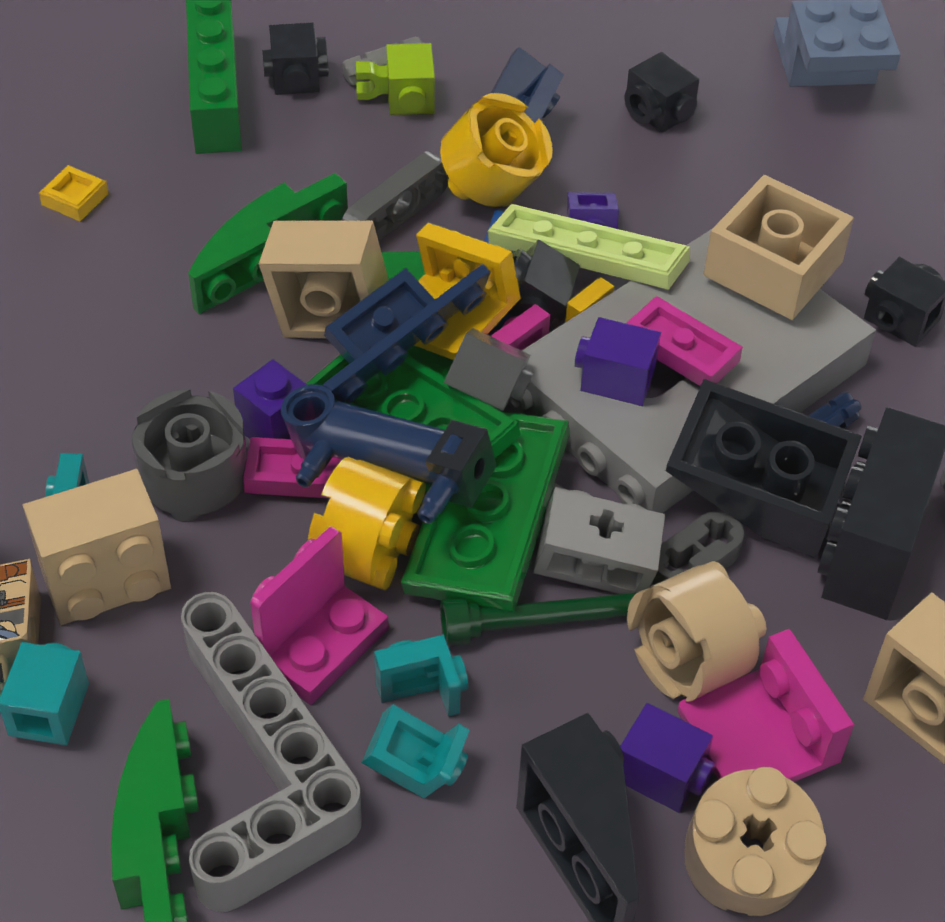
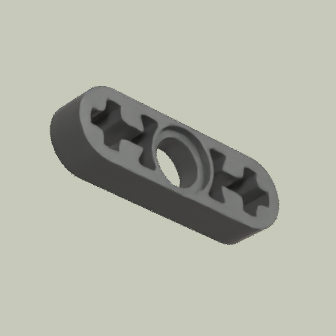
[342,151,449,241]

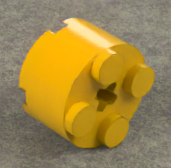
[440,93,553,207]
[308,457,426,591]

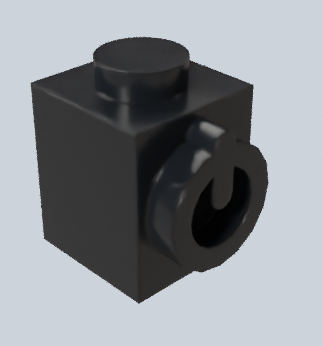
[262,22,329,95]
[624,52,700,133]
[508,239,580,323]
[864,256,945,347]

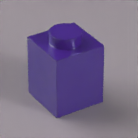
[574,317,661,406]
[233,359,307,439]
[620,703,716,813]

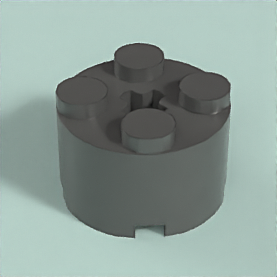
[131,389,247,522]

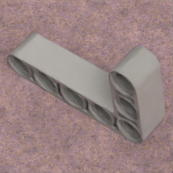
[181,592,362,912]

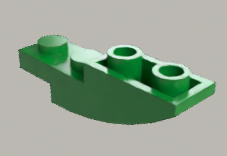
[188,173,348,314]
[111,699,199,922]

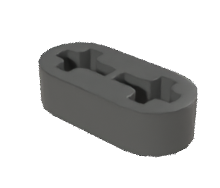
[652,511,744,585]

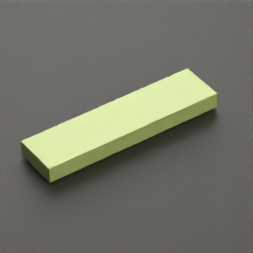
[488,204,690,290]

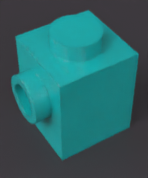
[0,642,89,746]

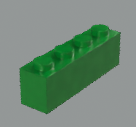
[186,0,242,154]

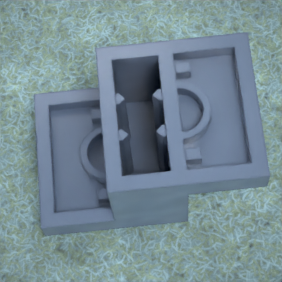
[773,0,900,87]

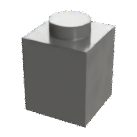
[444,328,534,411]

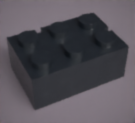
[817,407,945,620]

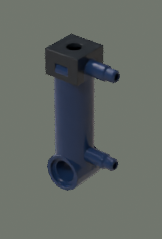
[281,384,497,523]

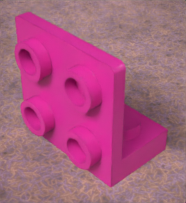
[250,526,389,705]
[677,628,855,782]

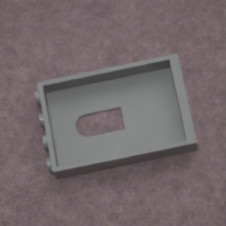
[509,228,876,513]

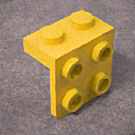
[415,223,521,360]

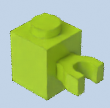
[355,43,435,115]

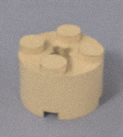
[627,561,767,702]
[684,767,826,916]

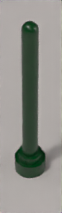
[440,592,638,646]

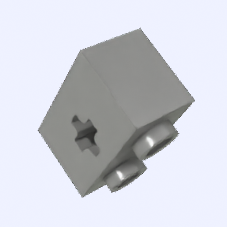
[533,487,665,594]

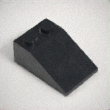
[665,379,862,557]
[516,713,639,922]

